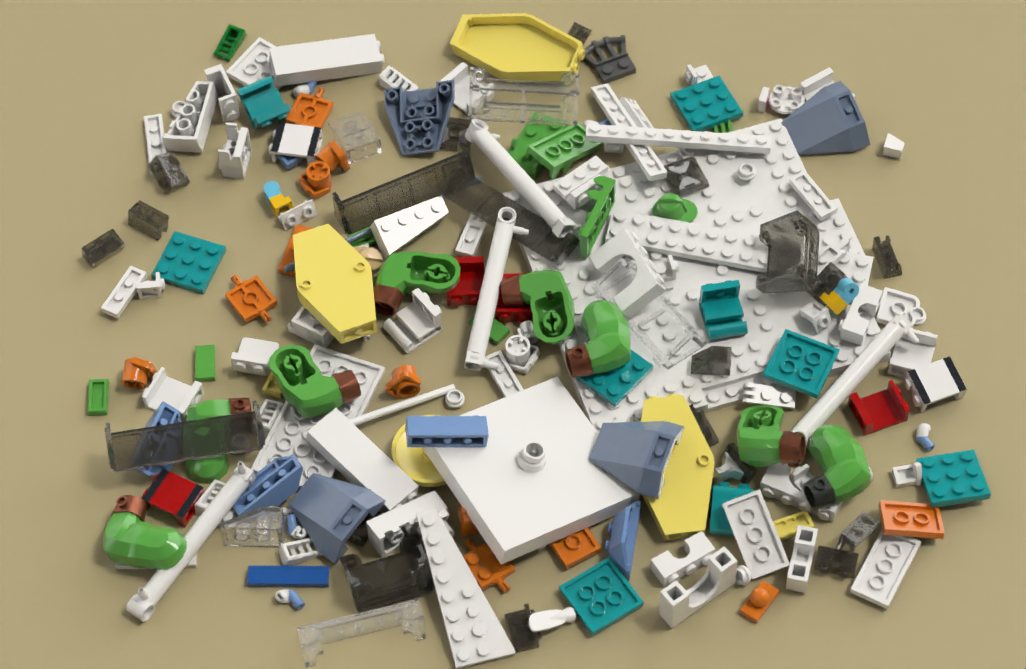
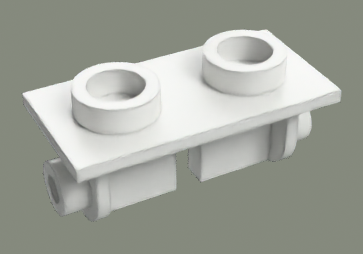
[277,199,318,231]

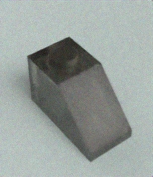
[691,346,731,376]

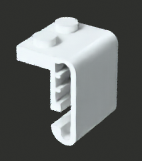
[383,288,442,353]

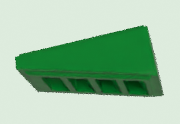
[214,24,247,61]

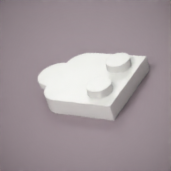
[876,287,926,328]

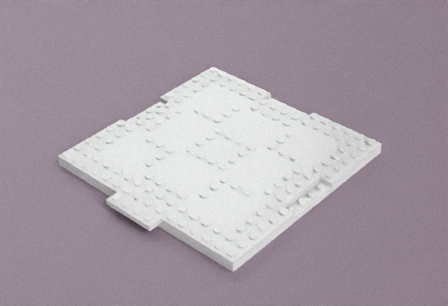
[503,118,891,434]

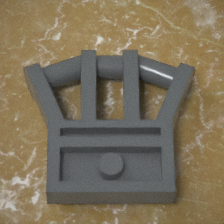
[583,35,636,84]

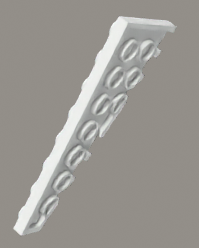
[416,509,515,669]

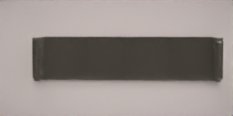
[332,141,476,235]
[440,165,580,266]
[105,400,265,472]

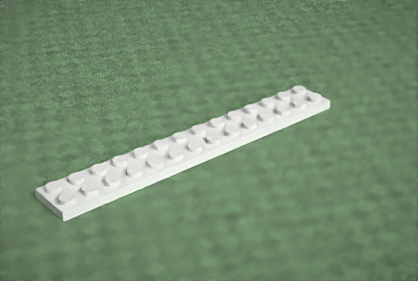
[605,209,874,287]

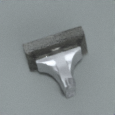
[712,442,757,485]

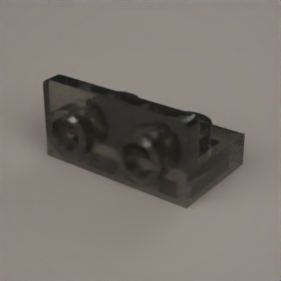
[148,152,190,195]
[689,404,719,447]
[814,545,859,578]
[505,603,542,653]

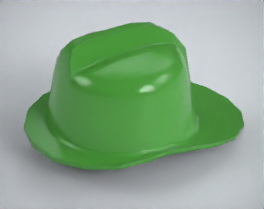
[652,193,698,223]

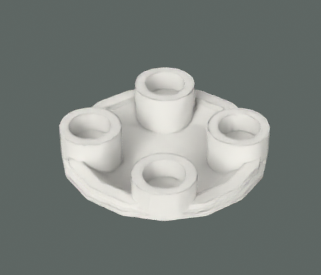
[768,85,804,114]

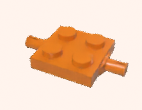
[286,87,334,129]
[225,274,278,323]
[463,538,515,593]

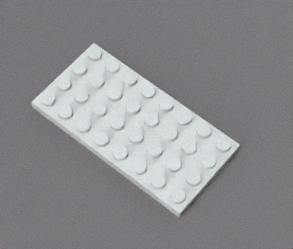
[251,344,385,489]

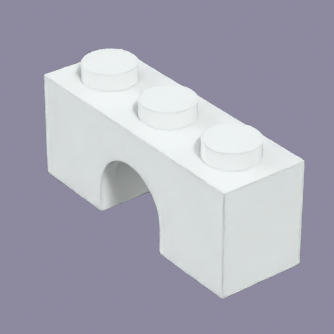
[838,284,883,346]
[786,525,818,593]
[651,531,715,587]

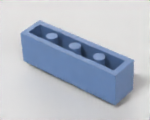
[405,415,489,447]

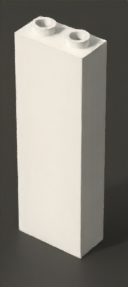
[269,34,385,87]
[306,408,419,514]

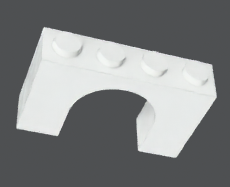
[589,228,666,318]
[760,463,843,522]
[659,546,737,628]

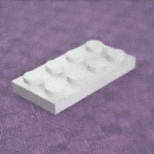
[722,489,790,580]
[850,530,921,609]

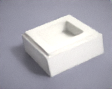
[758,87,770,113]

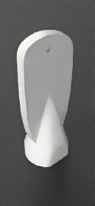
[528,607,576,632]

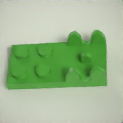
[506,110,568,180]
[526,122,603,180]
[578,176,616,259]

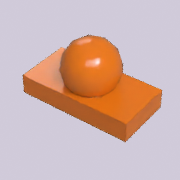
[740,580,780,623]

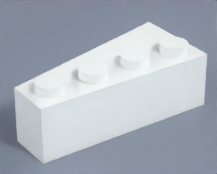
[162,81,219,153]
[370,196,449,259]
[366,490,448,558]

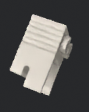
[218,122,252,179]
[288,306,334,348]

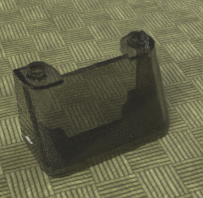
[756,210,820,293]
[339,534,434,614]

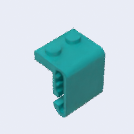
[237,76,291,129]
[699,280,748,340]
[709,481,754,536]

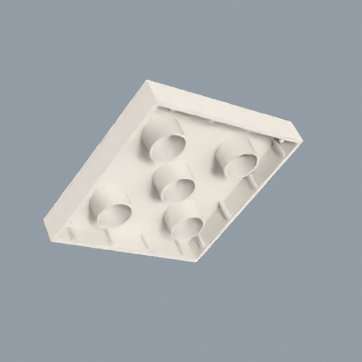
[422,377,640,564]

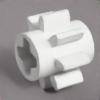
[517,320,539,344]

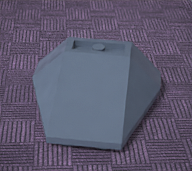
[384,80,455,156]
[781,81,870,155]
[589,421,685,499]
[289,473,386,564]

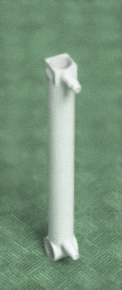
[465,119,583,238]
[464,207,529,371]
[790,314,919,446]
[126,462,256,622]

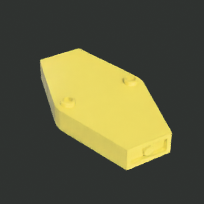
[450,13,585,82]
[293,224,377,344]
[641,394,715,541]

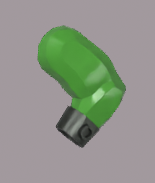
[803,424,871,510]

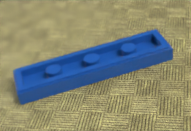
[247,565,330,587]

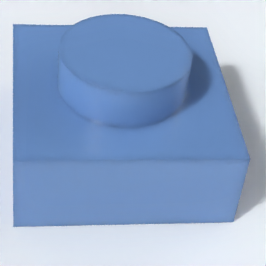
[277,154,303,170]

